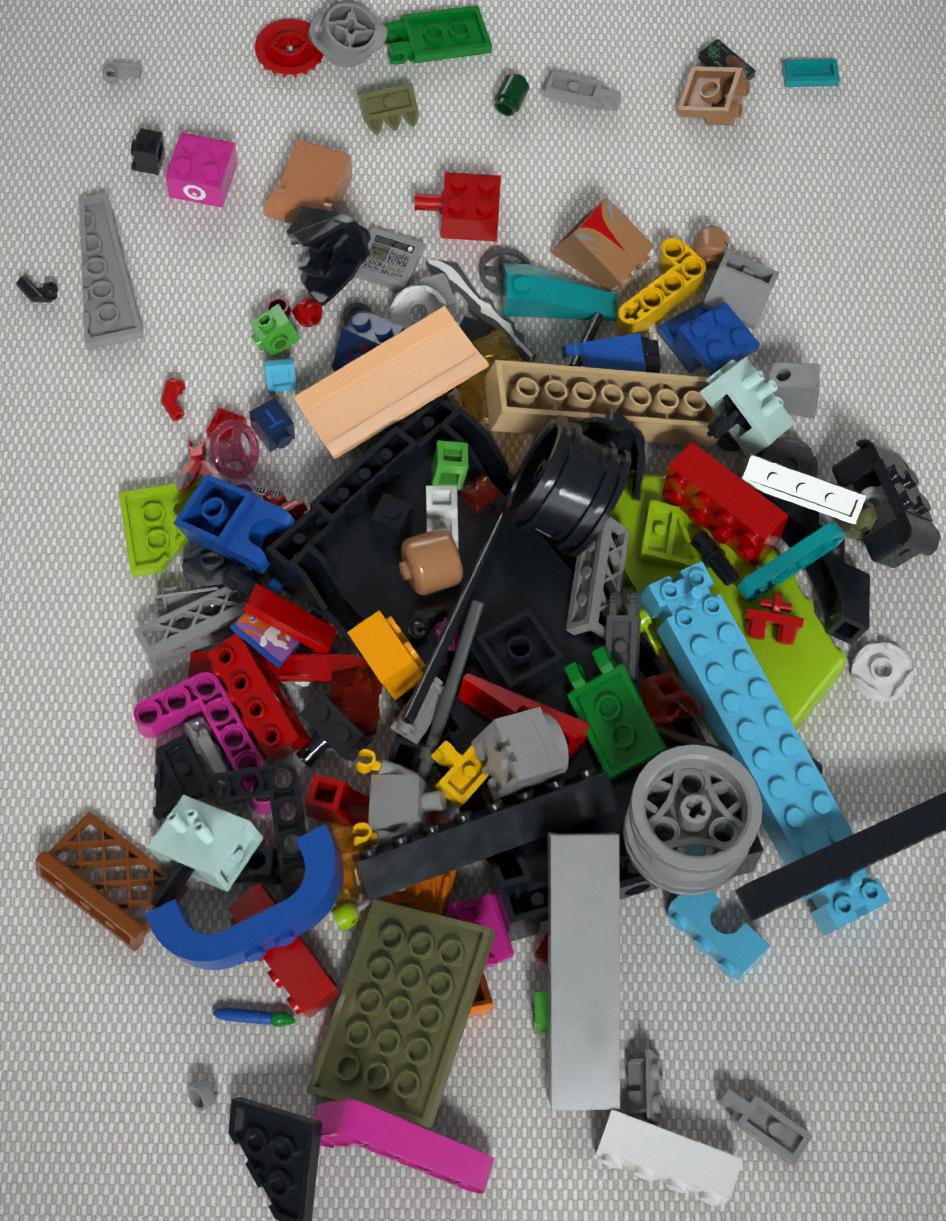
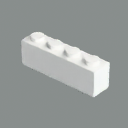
[595,1109,743,1206]

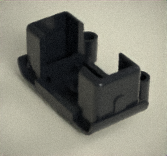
[832,439,941,568]

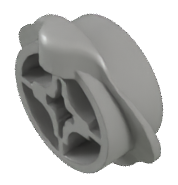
[307,0,388,68]

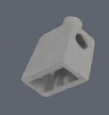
[764,363,820,419]

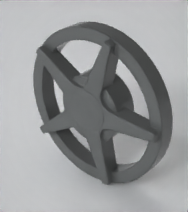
[480,248,531,296]

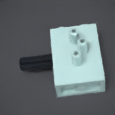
[700,357,795,457]
[147,795,264,908]

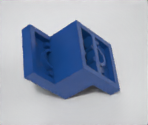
[657,301,760,376]

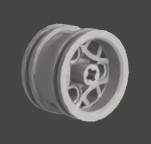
[623,745,762,895]

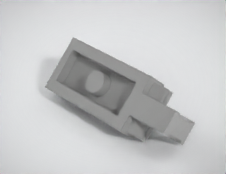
[544,70,621,111]
[184,717,230,806]
[718,1088,813,1166]

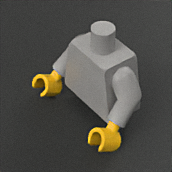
[352,749,447,849]

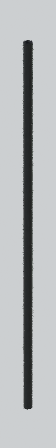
[401,313,604,725]

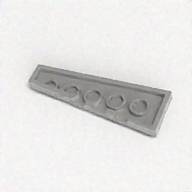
[79,193,143,350]

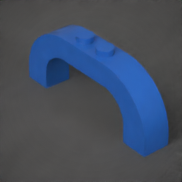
[145,824,344,970]

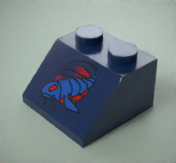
[332,309,405,372]

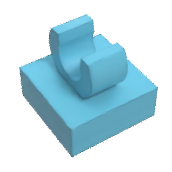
[264,358,297,393]

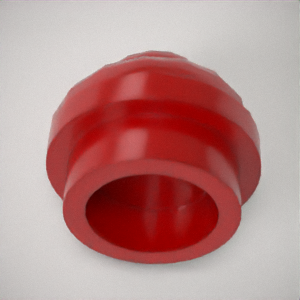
[292,298,323,327]

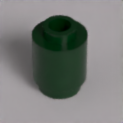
[494,74,530,116]

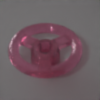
[209,420,259,479]

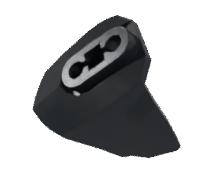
[287,207,371,306]
[582,412,646,502]

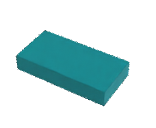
[782,59,840,87]

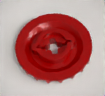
[255,19,324,78]

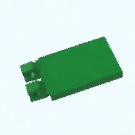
[383,5,492,65]
[564,646,668,781]

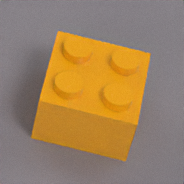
[347,610,425,700]

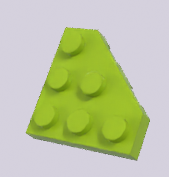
[118,479,202,578]

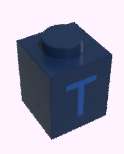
[249,398,295,452]

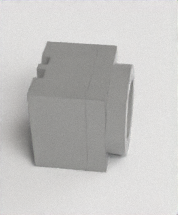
[471,707,569,800]

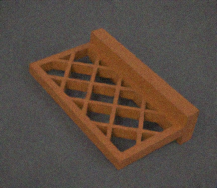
[35,811,188,952]

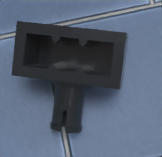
[296,691,374,768]

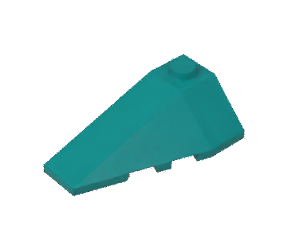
[502,263,617,321]

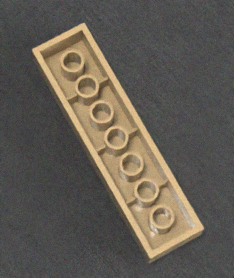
[484,360,719,447]

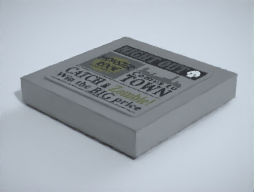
[355,227,425,292]

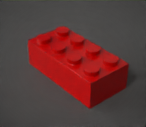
[662,442,789,568]

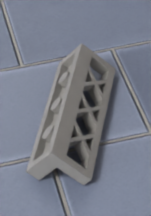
[566,517,630,640]
[134,586,247,673]

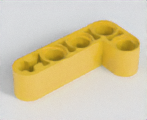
[616,238,706,336]

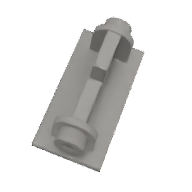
[156,584,221,617]
[390,677,444,745]
[627,1049,664,1124]

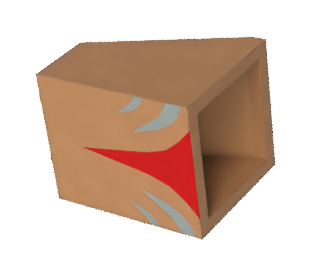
[551,198,654,291]

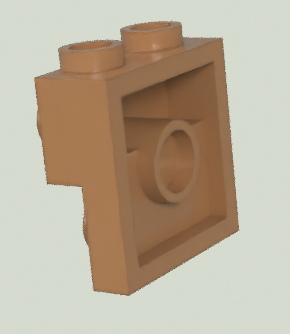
[677,66,750,126]

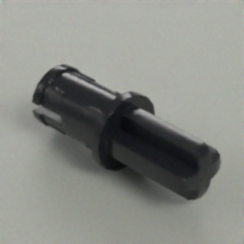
[690,530,739,586]

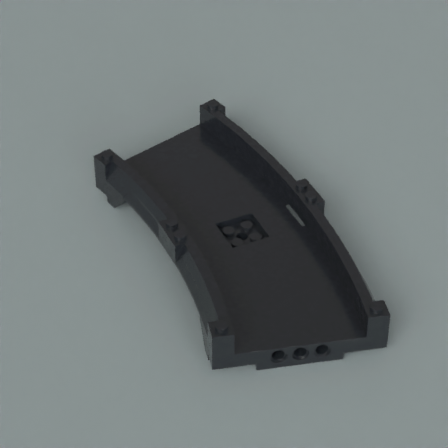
[266,396,764,942]

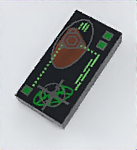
[698,39,756,81]

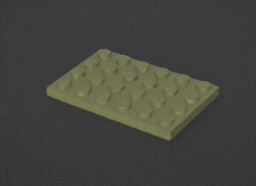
[307,899,496,1130]

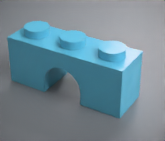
[667,891,770,982]

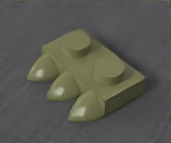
[358,83,419,135]

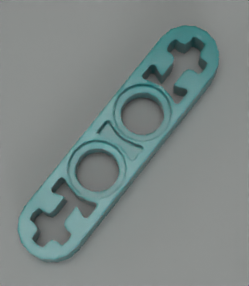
[737,522,846,602]

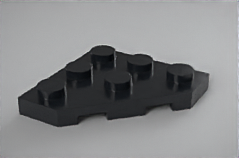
[228,1097,322,1221]

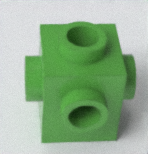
[250,304,301,357]

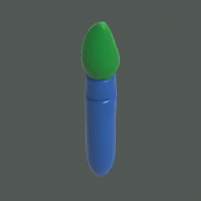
[213,1007,295,1027]

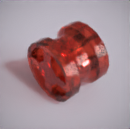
[461,475,499,514]

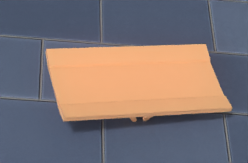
[293,306,489,460]

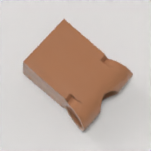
[264,139,352,224]

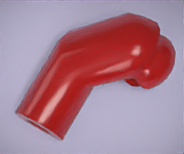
[160,378,185,421]

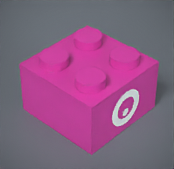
[166,132,238,208]

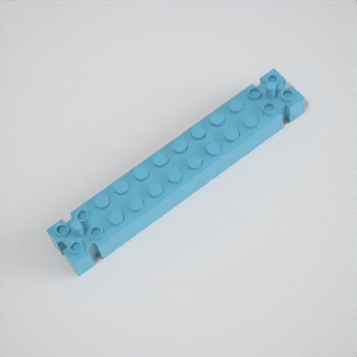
[640,561,891,936]

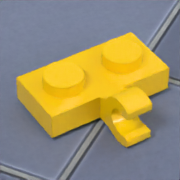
[431,740,490,809]

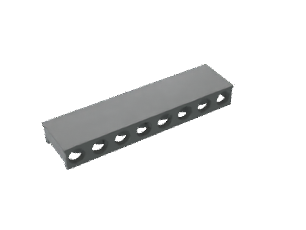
[548,832,620,1111]

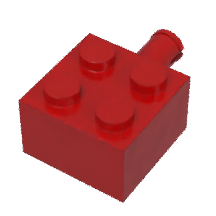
[414,172,501,242]

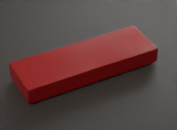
[243,583,337,654]

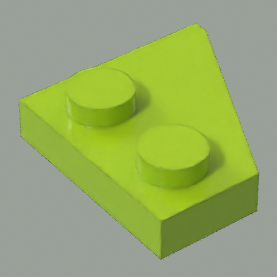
[638,499,699,569]

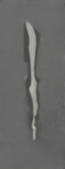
[426,260,536,363]

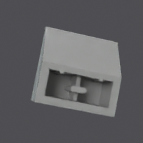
[701,250,780,330]

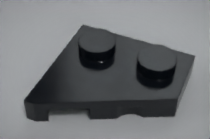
[153,734,213,820]

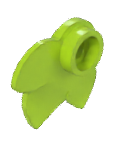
[625,606,662,656]

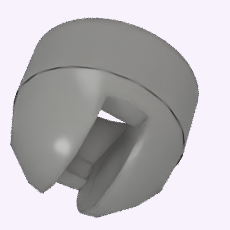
[188,1080,218,1111]

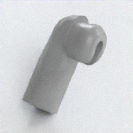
[102,61,142,84]

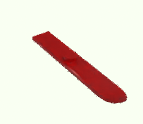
[188,651,370,683]

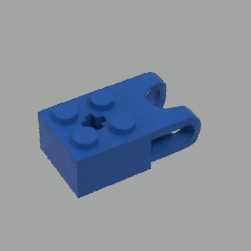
[173,473,296,573]

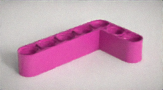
[133,672,272,815]
[313,1099,494,1194]

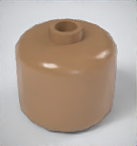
[399,528,463,595]

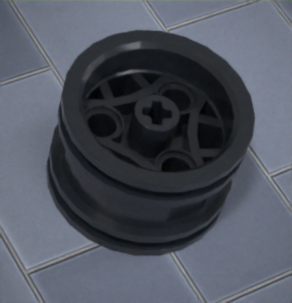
[502,415,631,557]

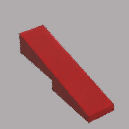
[458,673,590,759]

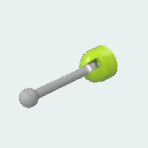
[331,887,407,931]

